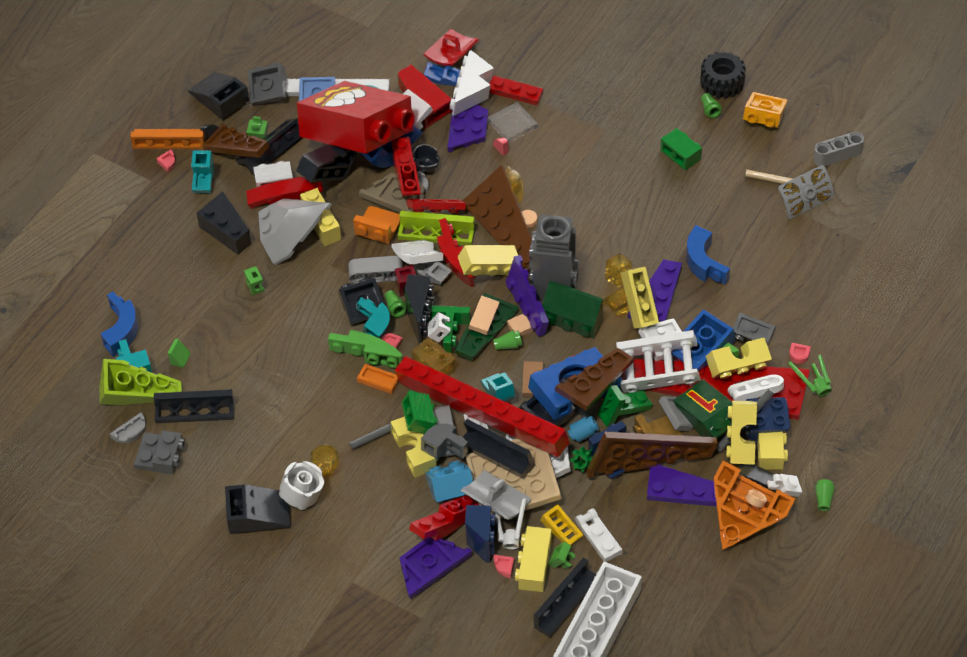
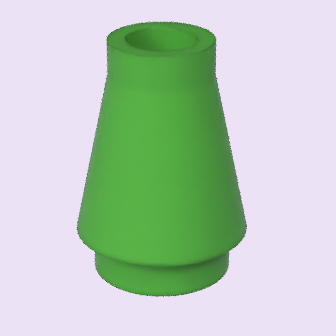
[701,93,721,118]
[385,290,406,317]
[493,330,523,350]
[815,479,835,511]

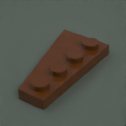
[202,124,269,158]
[555,348,634,411]

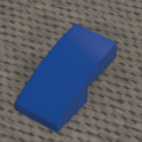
[423,62,460,86]

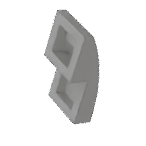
[412,261,452,285]

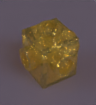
[605,253,632,287]

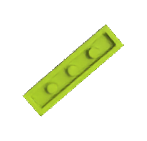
[398,211,475,245]

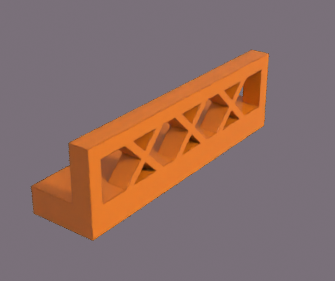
[130,129,206,149]

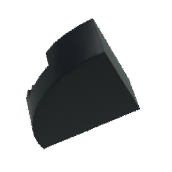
[200,124,219,140]

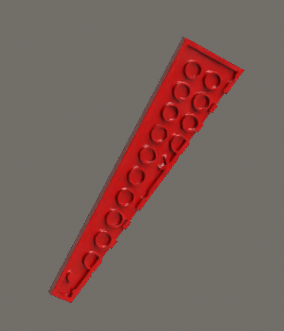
[572,355,810,420]

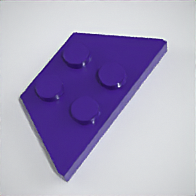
[448,98,488,152]
[399,537,472,599]

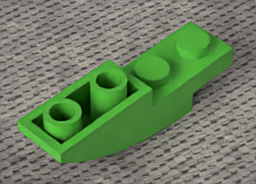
[328,330,403,368]

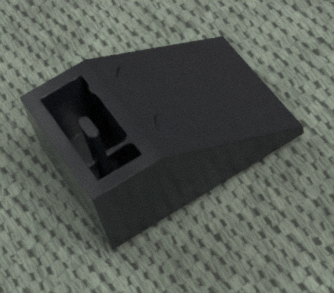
[188,72,249,120]
[405,274,435,345]
[225,484,290,534]

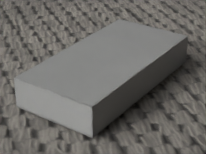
[659,396,693,431]

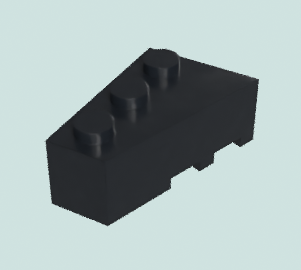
[296,144,357,183]
[197,192,251,255]

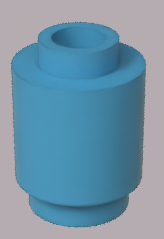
[568,416,599,442]

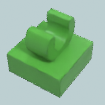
[246,116,268,139]
[548,541,575,569]

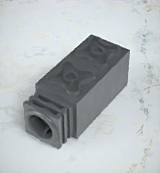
[529,214,579,302]

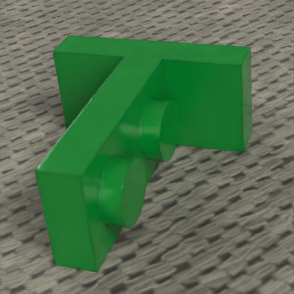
[431,306,470,355]
[597,385,653,428]

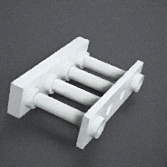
[616,330,701,393]

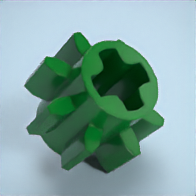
[570,446,593,472]

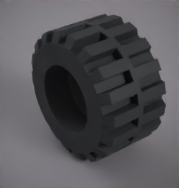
[700,51,746,99]

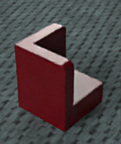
[395,265,416,296]

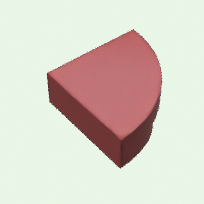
[492,138,508,156]
[156,149,175,172]
[494,555,514,579]

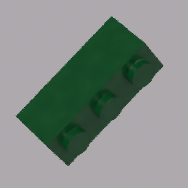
[542,281,603,339]

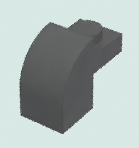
[421,424,468,459]

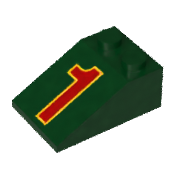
[673,380,732,441]

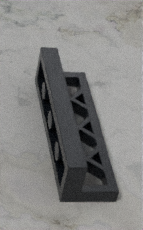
[235,118,301,174]
[154,389,234,424]
[463,419,535,479]
[534,557,597,639]

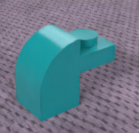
[191,150,214,193]
[356,297,390,338]
[116,339,152,373]
[481,372,515,402]

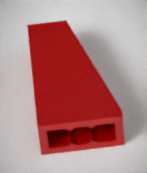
[398,64,452,129]

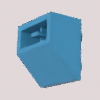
[425,461,473,502]

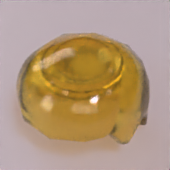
[309,444,340,476]

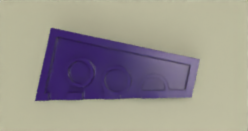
[506,255,549,336]
[628,259,682,322]
[647,464,717,507]

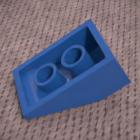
[671,309,735,371]

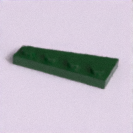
[454,293,519,361]

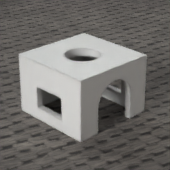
[428,313,450,342]

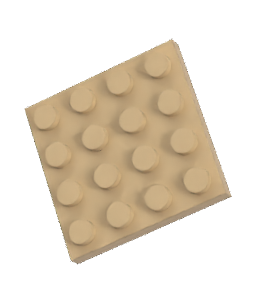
[466,439,562,520]

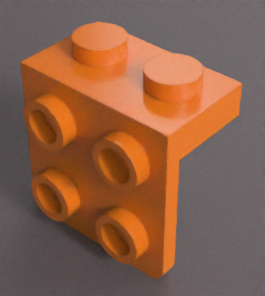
[353,206,400,244]

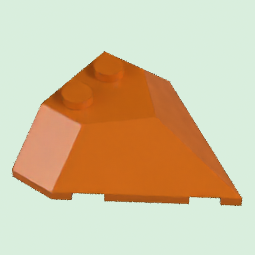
[713,461,795,550]

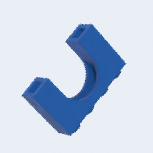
[528,347,622,420]

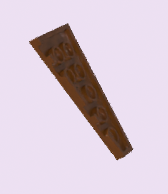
[462,165,532,273]
[586,432,718,478]

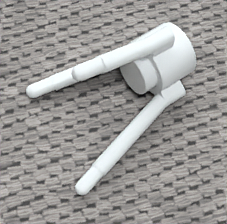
[494,498,526,550]

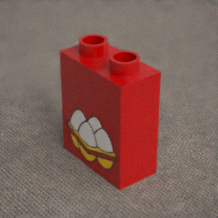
[297,81,415,154]

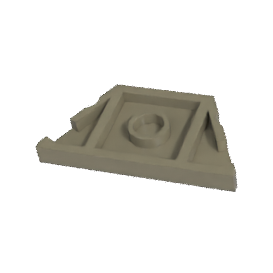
[359,173,424,213]

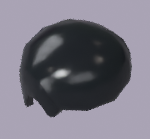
[413,145,440,173]

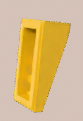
[540,504,583,545]

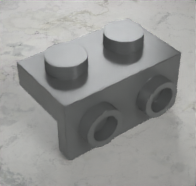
[733,313,776,346]

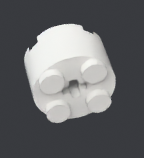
[279,461,324,510]

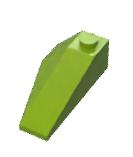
[100,359,182,405]

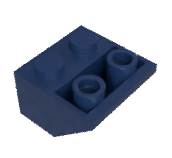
[465,505,496,563]

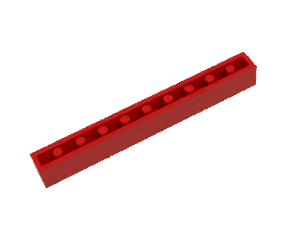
[394,356,569,458]

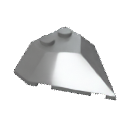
[258,199,332,265]

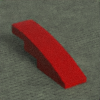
[246,177,323,209]

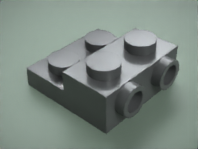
[248,62,287,105]
[134,430,185,474]

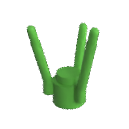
[788,355,832,397]

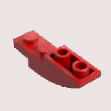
[391,137,421,196]
[436,218,476,287]
[409,495,479,541]

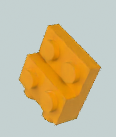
[743,92,787,127]

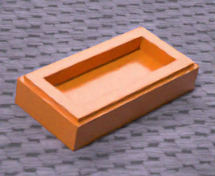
[357,364,399,394]

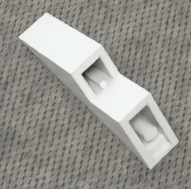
[450,51,494,116]

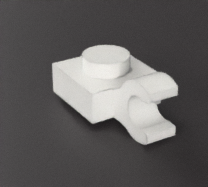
[767,474,803,497]

